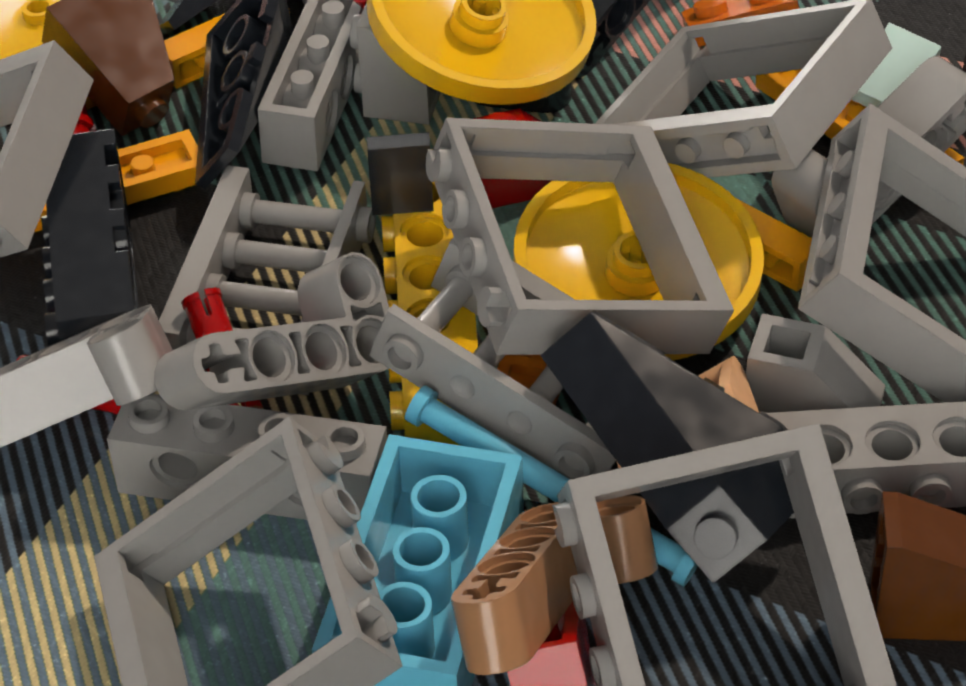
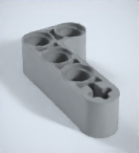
[771,56,966,238]
[154,252,389,410]
[0,304,173,448]

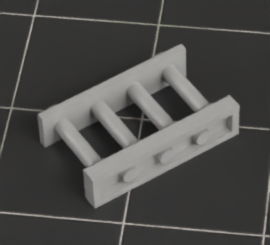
[159,165,376,395]
[369,238,681,479]

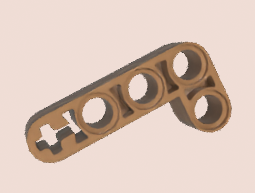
[451,495,658,675]

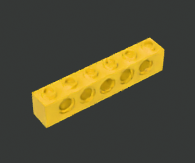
[381,182,478,446]

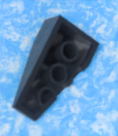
[195,0,293,189]
[540,310,794,583]

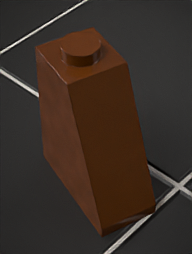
[42,0,175,136]
[869,491,966,641]

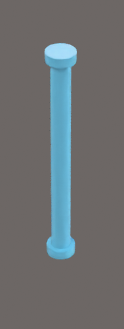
[405,385,698,587]

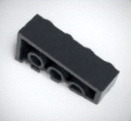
[41,128,139,347]

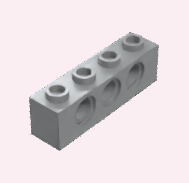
[257,0,363,171]
[107,394,387,524]
[766,401,966,518]

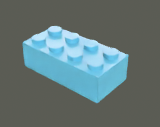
[312,434,524,686]

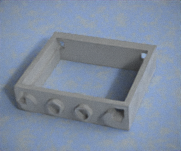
[595,0,892,178]
[0,40,94,257]
[798,103,966,403]
[426,118,734,355]
[94,417,403,686]
[552,423,897,686]

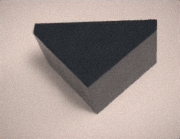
[366,132,434,215]

